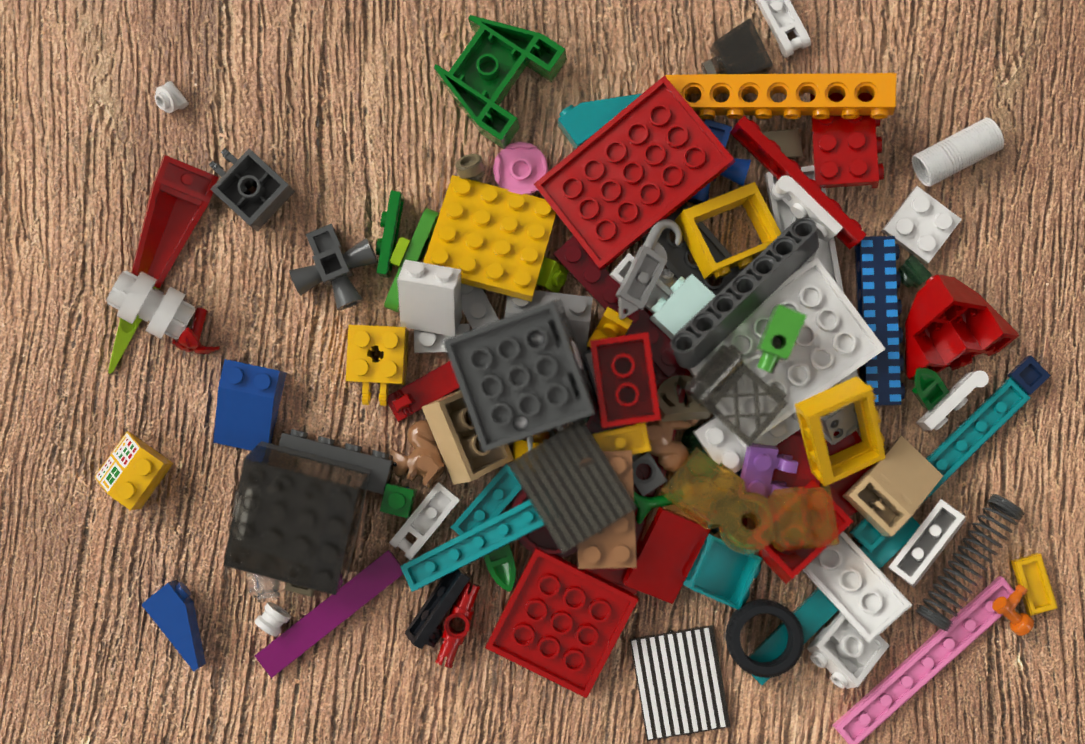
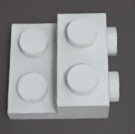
[806,612,890,689]

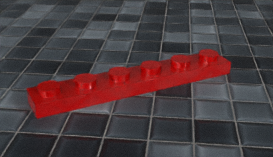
[730,115,867,250]

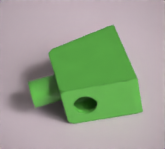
[757,304,807,374]

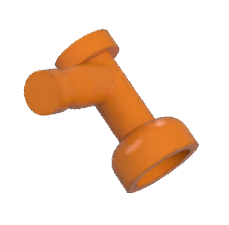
[992,584,1034,636]

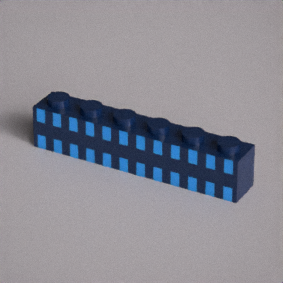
[855,236,905,406]

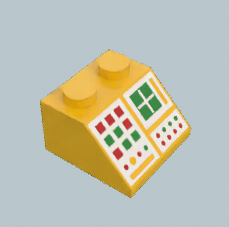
[95,431,174,511]

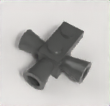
[289,224,378,311]

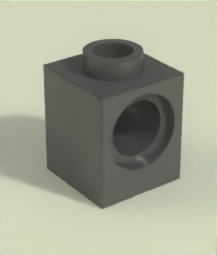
[632,452,667,496]

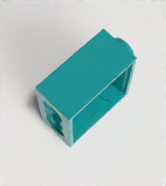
[683,534,762,610]

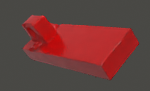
[387,361,460,422]

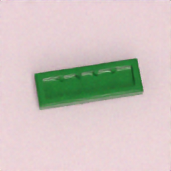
[376,190,405,278]

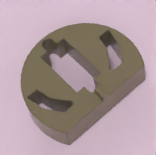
[657,375,713,422]

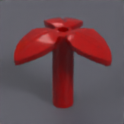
[171,308,220,355]

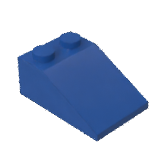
[213,359,287,452]

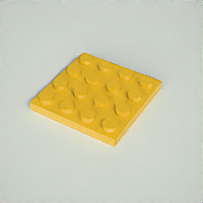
[423,175,556,302]

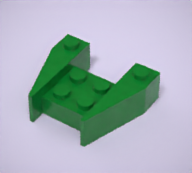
[434,15,567,149]

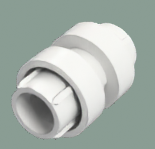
[106,270,195,339]

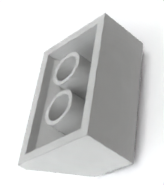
[504,290,593,362]

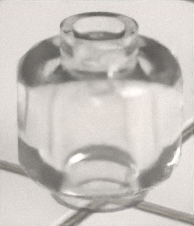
[246,558,286,602]

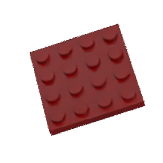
[485,547,639,698]

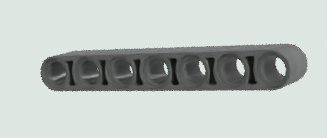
[671,218,819,369]

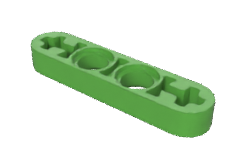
[384,208,439,312]

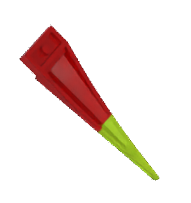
[108,155,219,374]

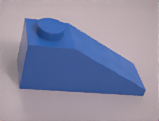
[141,580,206,671]

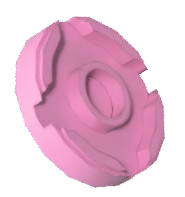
[493,142,548,195]

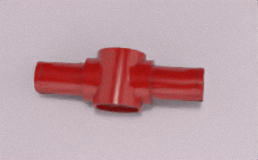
[435,582,481,668]

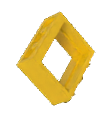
[675,182,781,280]
[794,376,886,486]

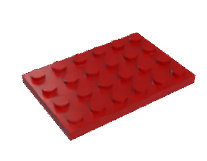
[534,75,736,270]

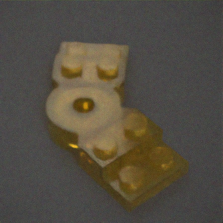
[660,447,840,554]

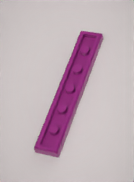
[255,550,403,678]

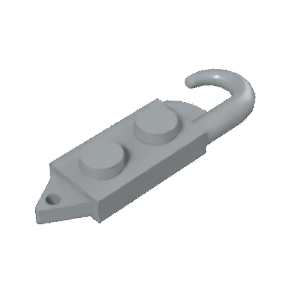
[615,219,682,319]

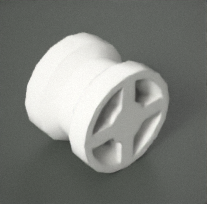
[254,601,291,637]

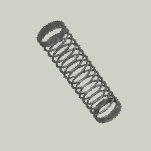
[916,494,1024,631]

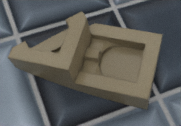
[762,129,803,159]

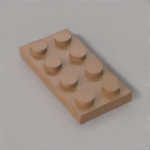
[574,450,637,569]

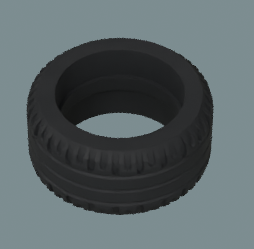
[726,599,804,678]

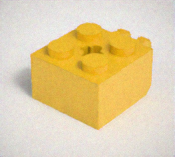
[345,325,409,406]

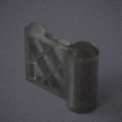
[684,344,788,447]

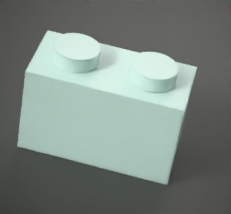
[649,274,715,339]

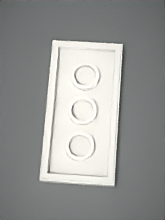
[802,531,912,643]

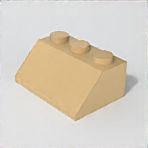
[422,390,514,485]

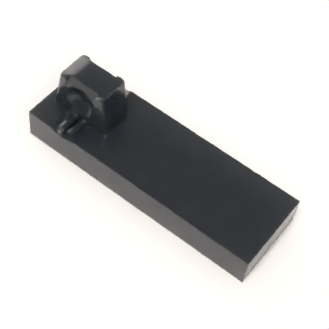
[405,568,470,649]

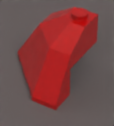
[905,274,1019,380]

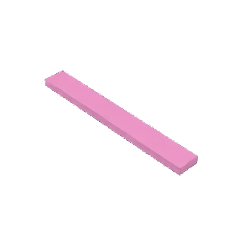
[832,576,1015,744]

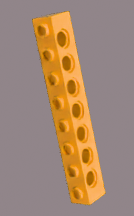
[666,73,897,119]

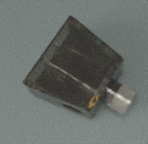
[701,18,773,74]

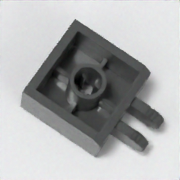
[209,148,295,232]

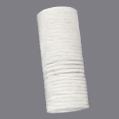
[912,117,1004,187]

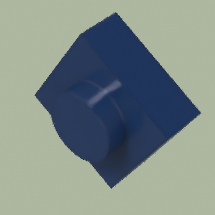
[1007,355,1051,395]

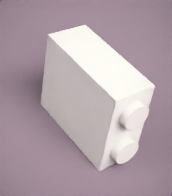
[397,260,462,337]

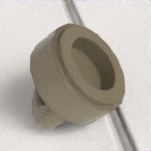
[455,154,485,181]

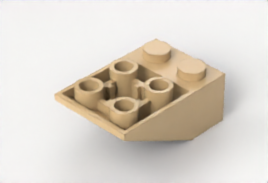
[843,436,943,537]

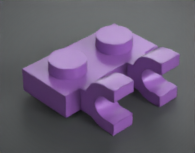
[736,443,798,503]

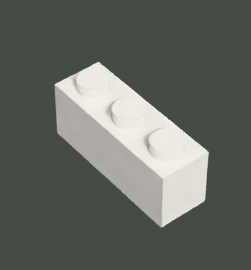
[889,499,966,588]

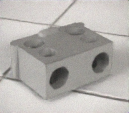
[820,402,859,445]

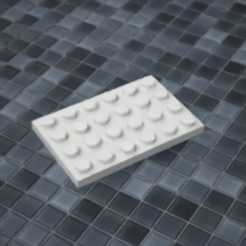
[684,258,885,448]

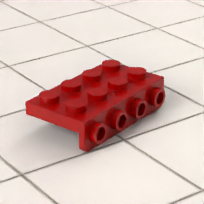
[810,93,884,189]

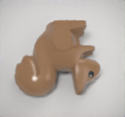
[390,420,446,489]
[636,420,692,472]

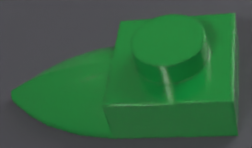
[912,368,949,411]
[484,544,516,592]

